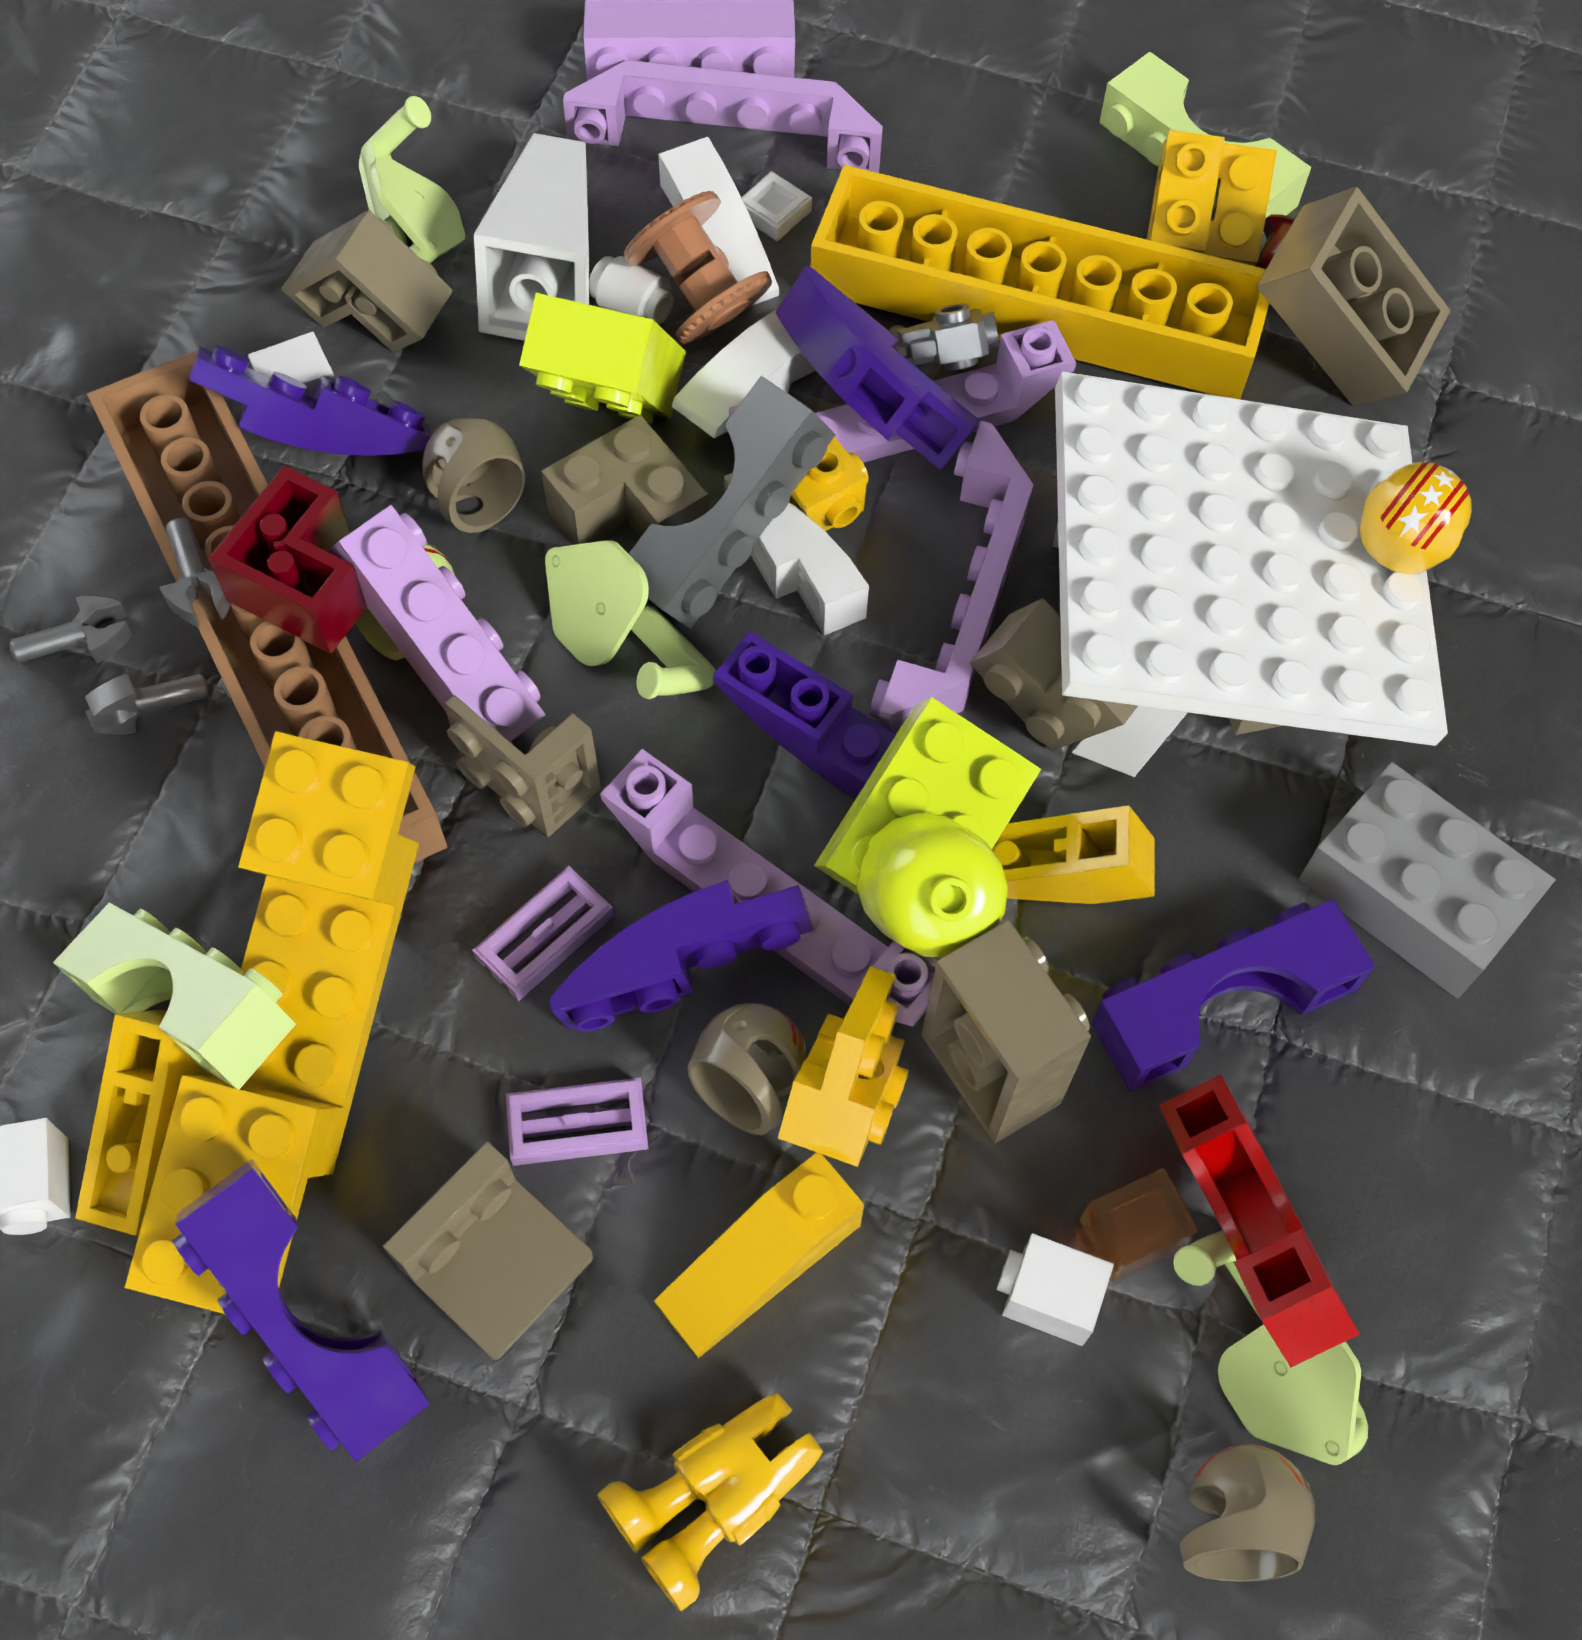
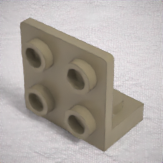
[444,695,602,838]
[383,1141,593,1360]

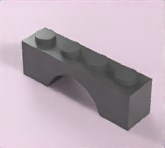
[629,376,836,629]

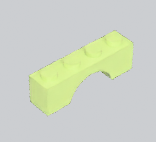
[1099,52,1311,234]
[53,902,296,1090]

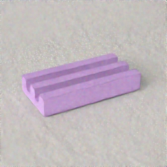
[472,866,614,1002]
[506,1077,649,1166]

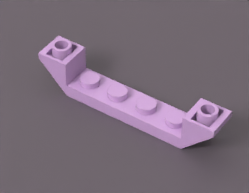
[563,60,883,173]
[729,320,1076,463]
[869,421,1034,734]
[600,749,938,1027]

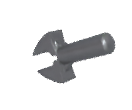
[160,518,231,627]
[10,596,133,663]
[85,674,208,735]

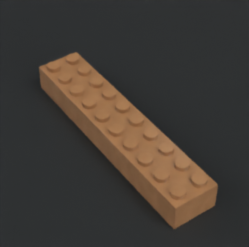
[87,350,448,863]

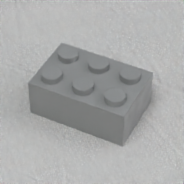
[1299,762,1556,999]

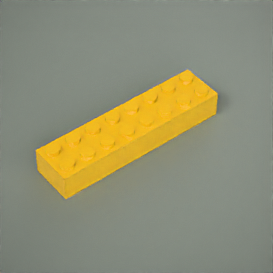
[810,165,1269,399]

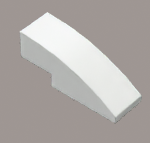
[658,137,779,306]
[672,309,816,438]
[724,473,869,636]

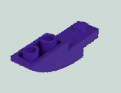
[775,265,980,470]
[189,345,432,456]
[713,631,896,800]
[549,880,814,1032]

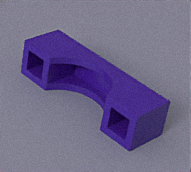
[1092,899,1375,1093]
[172,1159,430,1462]

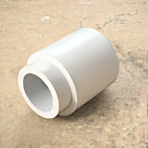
[589,256,674,324]

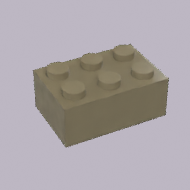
[1256,186,1451,406]
[921,920,1091,1144]

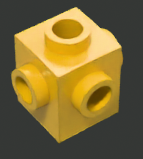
[789,437,869,532]

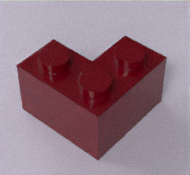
[208,465,367,654]

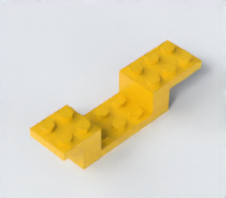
[125,731,419,1314]

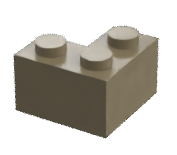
[281,210,453,352]
[541,415,709,545]
[970,598,1138,751]

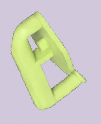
[359,96,465,264]
[545,540,716,699]
[1173,1230,1368,1465]

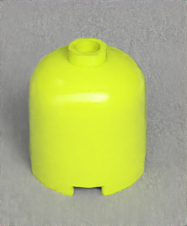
[857,812,1008,958]

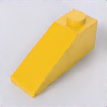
[992,805,1155,904]
[75,1009,210,1236]
[654,1152,864,1358]

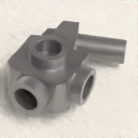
[889,304,999,370]

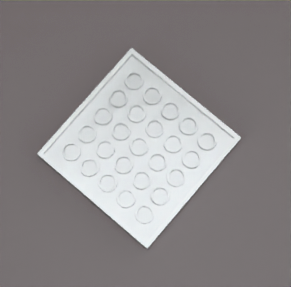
[1055,371,1448,746]

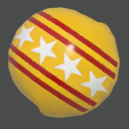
[1359,462,1472,574]

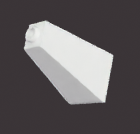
[474,133,589,341]

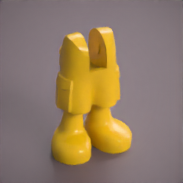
[597,1392,823,1612]

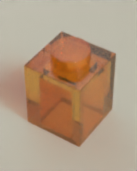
[1078,1168,1199,1283]

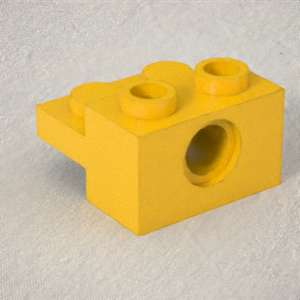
[1146,130,1277,266]
[778,966,909,1167]

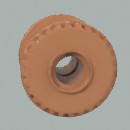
[623,191,772,345]

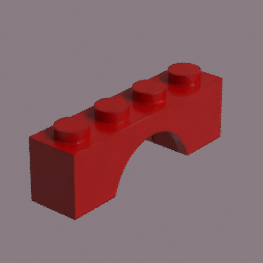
[1159,1074,1360,1367]

